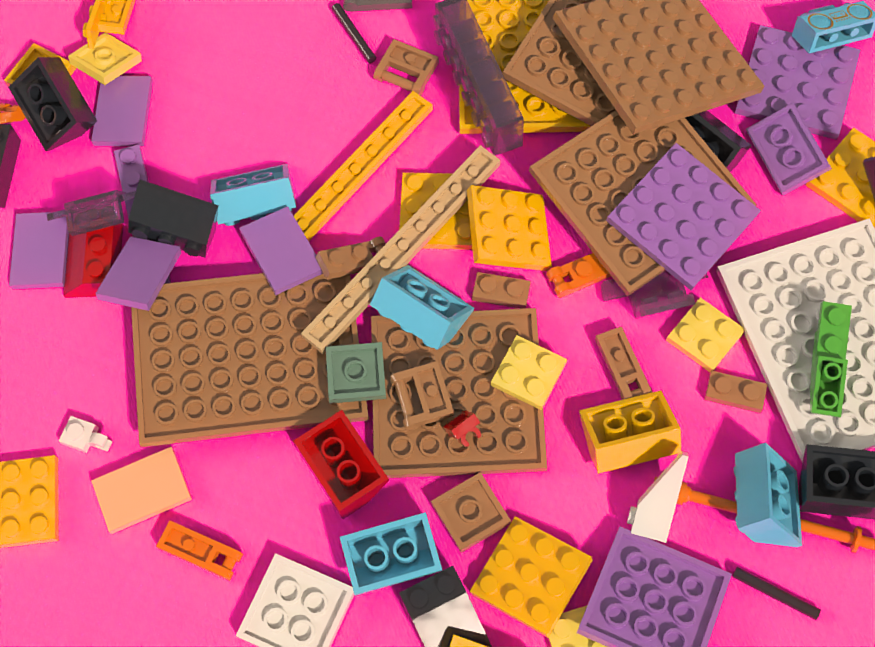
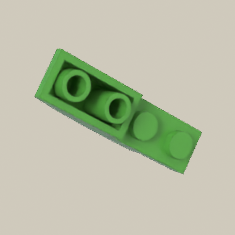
[810,301,852,418]

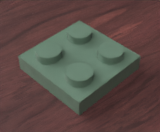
[326,342,386,403]

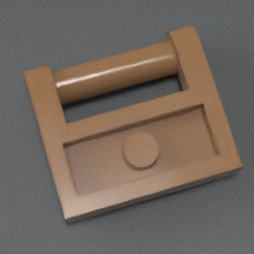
[373,39,439,96]
[389,361,454,431]

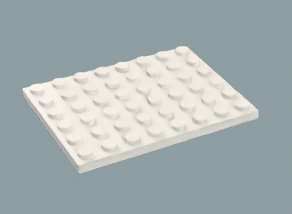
[716,218,875,463]

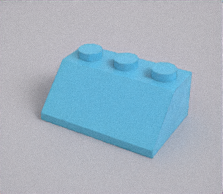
[210,164,296,226]
[370,265,474,350]
[734,442,802,548]
[340,512,442,596]

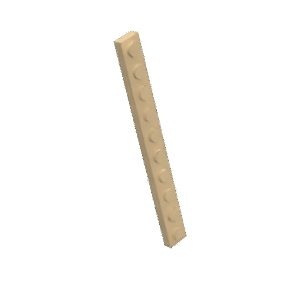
[301,145,501,354]

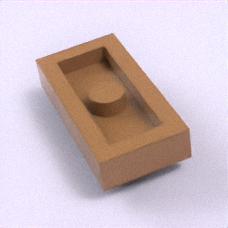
[472,272,531,309]
[704,370,767,413]

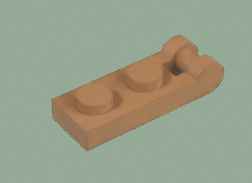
[315,236,386,280]
[595,326,652,400]

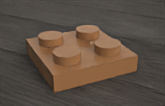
[431,472,511,553]

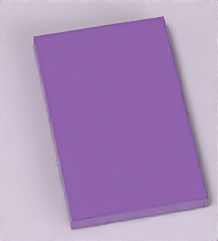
[91,76,153,146]
[746,102,832,196]
[239,206,323,295]
[9,211,71,289]
[96,236,181,311]

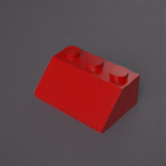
[64,210,123,298]
[293,410,389,519]

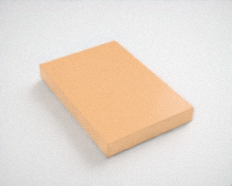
[91,447,192,534]

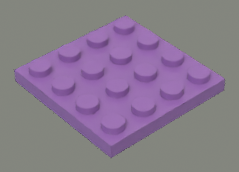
[735,25,860,140]
[606,143,761,290]
[577,526,732,647]

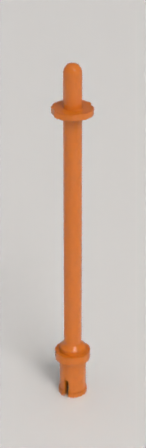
[653,476,875,553]

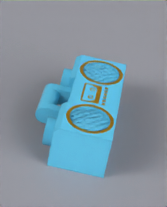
[792,1,875,54]

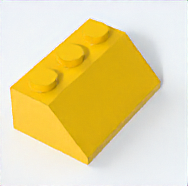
[579,390,681,474]

